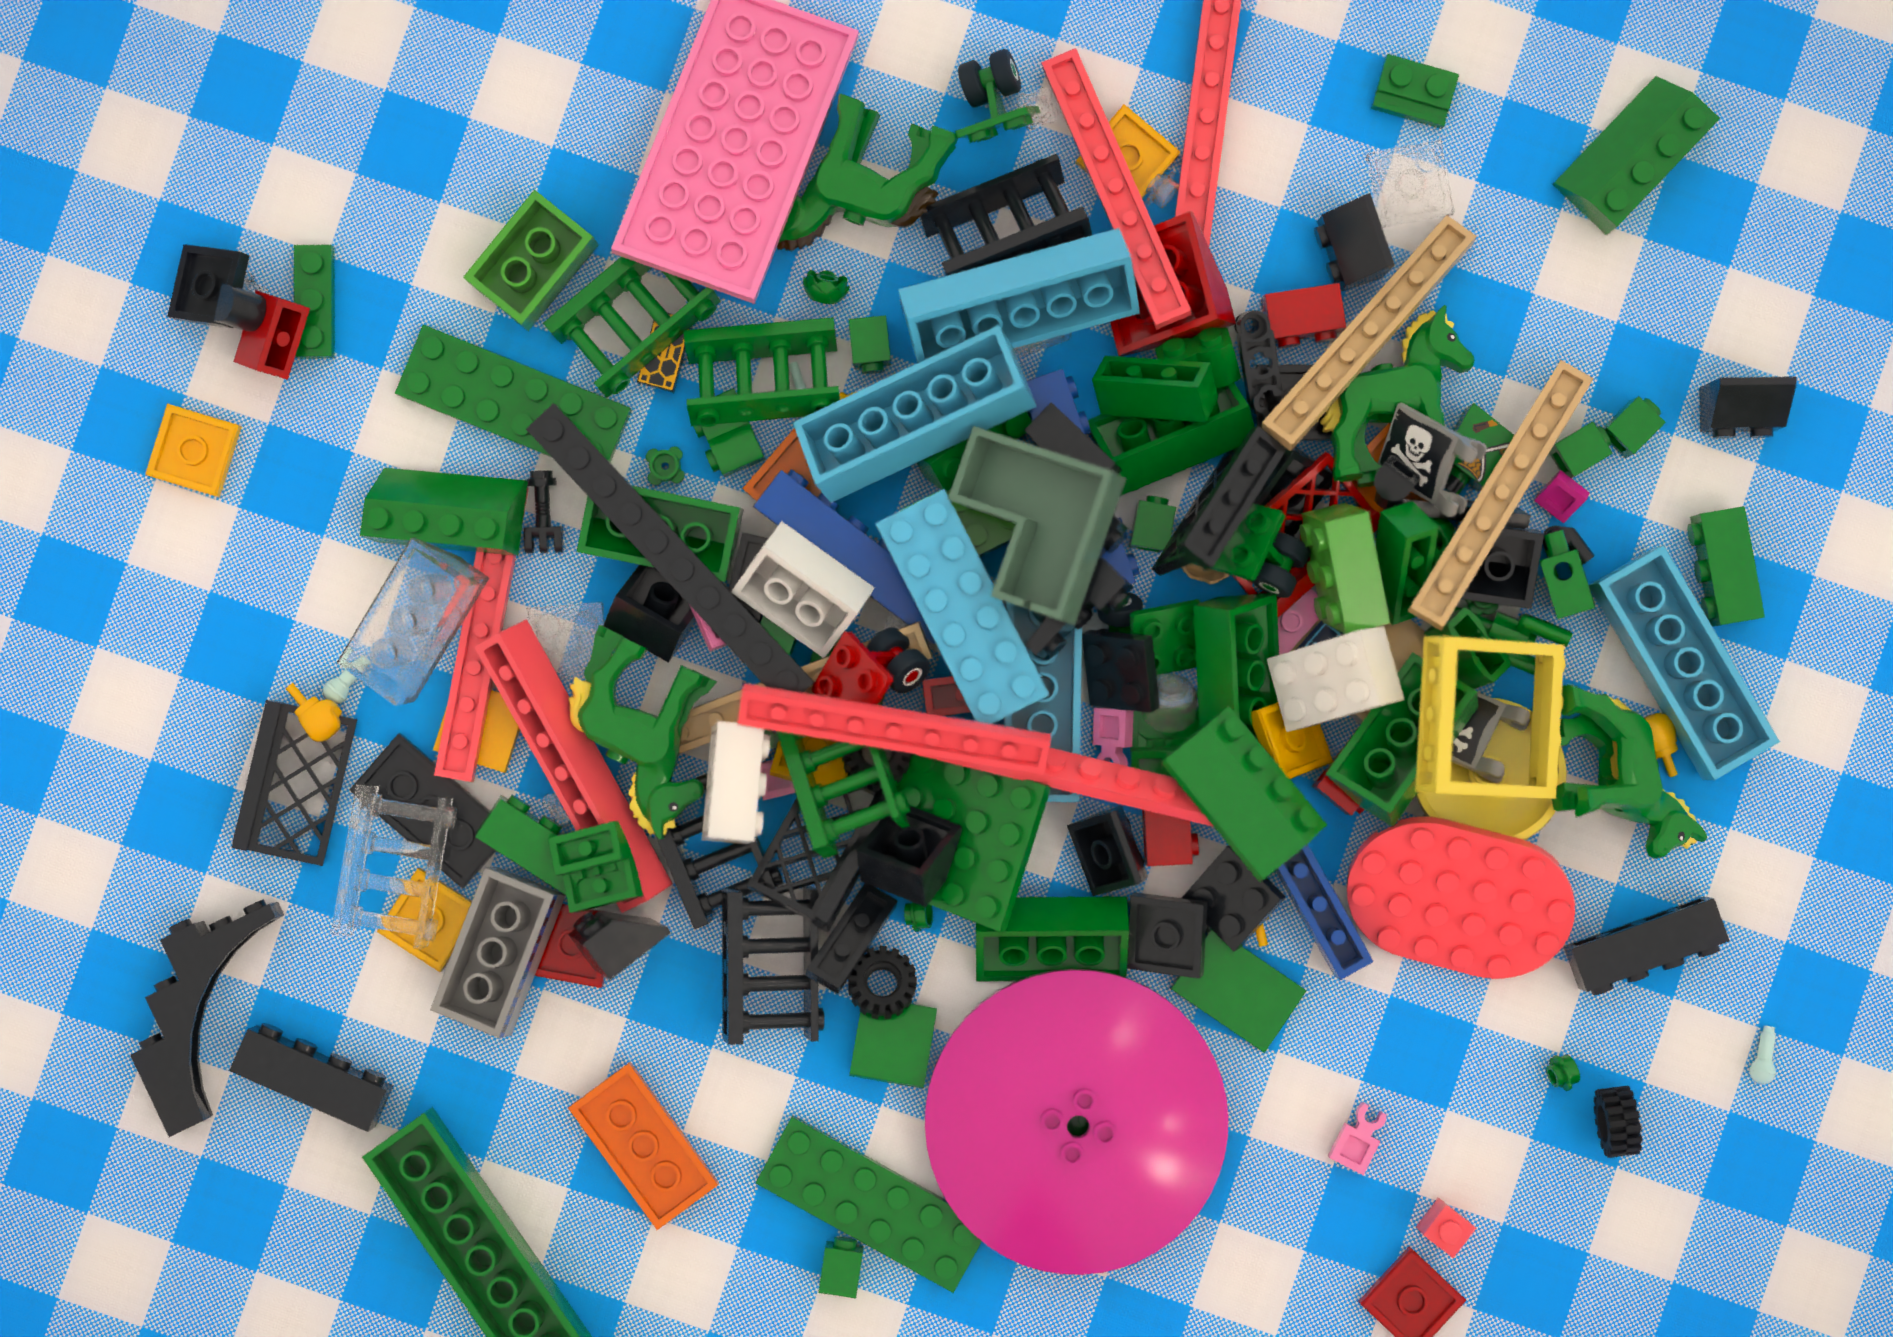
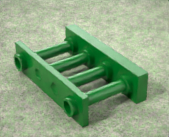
[543,257,721,398]
[684,317,840,427]
[776,731,910,859]

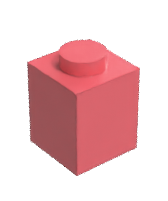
[1416,1197,1476,1258]

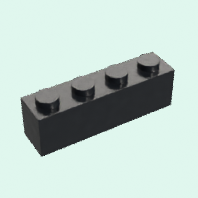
[1563,896,1730,995]
[229,1023,394,1132]

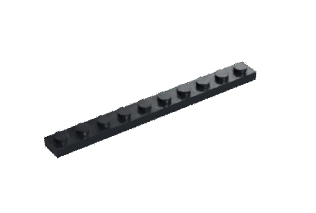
[526,403,814,693]

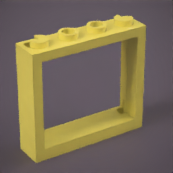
[1415,636,1565,799]

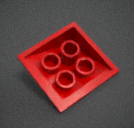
[1110,211,1236,356]

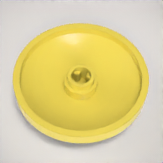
[1416,698,1567,840]

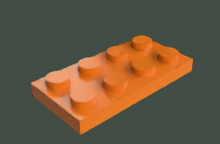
[568,1061,719,1230]

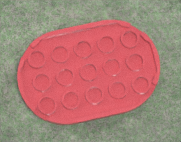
[1347,816,1575,979]

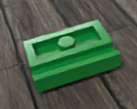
[1371,54,1459,129]

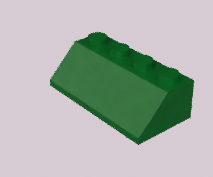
[1552,76,1720,235]
[1088,382,1255,496]
[360,468,528,556]
[576,486,744,582]
[1193,593,1279,740]
[1326,652,1479,827]
[1161,706,1327,882]
[976,896,1129,981]

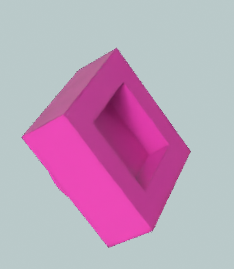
[1534,470,1590,524]

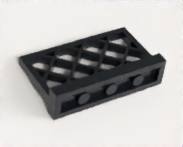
[1152,426,1286,576]
[231,699,358,866]
[747,772,886,933]

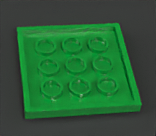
[899,753,1051,932]

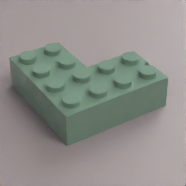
[948,426,1126,626]

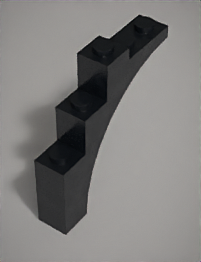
[1025,402,1134,659]
[130,899,284,1137]

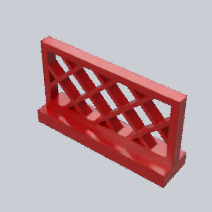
[1232,451,1380,618]

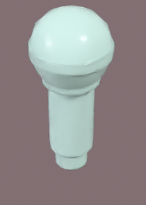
[322,654,370,704]
[1749,1026,1777,1084]

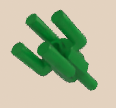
[1454,606,1572,675]

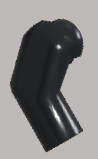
[1543,526,1595,565]

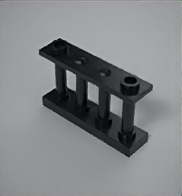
[920,154,1092,276]
[654,773,784,930]
[721,886,824,1045]

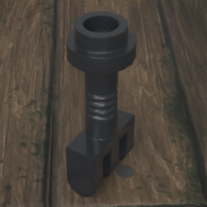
[524,470,564,554]

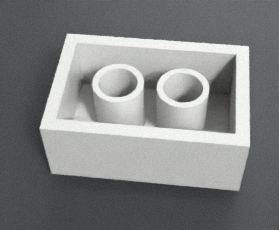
[731,521,875,658]
[1267,626,1405,732]
[701,721,770,844]

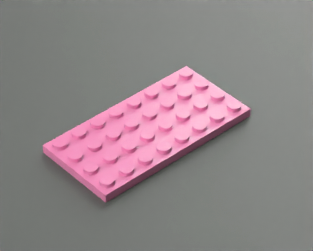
[611,0,859,304]

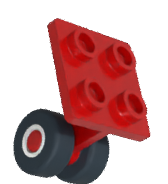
[812,627,930,705]

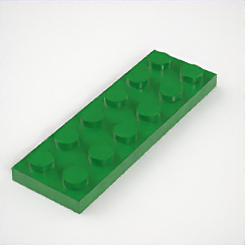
[395,325,632,463]
[756,1115,982,1293]

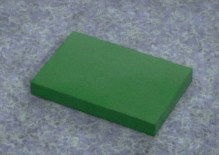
[1170,928,1307,1053]

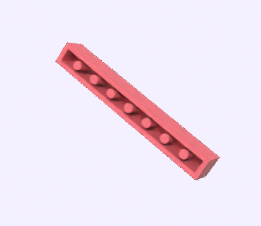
[475,619,673,913]

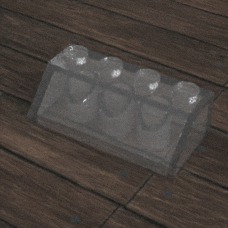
[337,537,489,706]

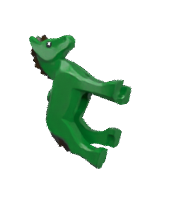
[777,94,958,251]

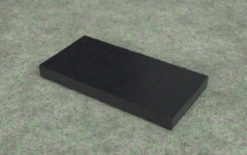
[349,733,496,888]

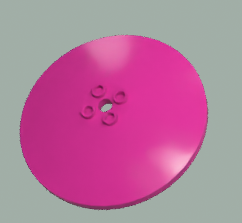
[925,969,1228,1275]

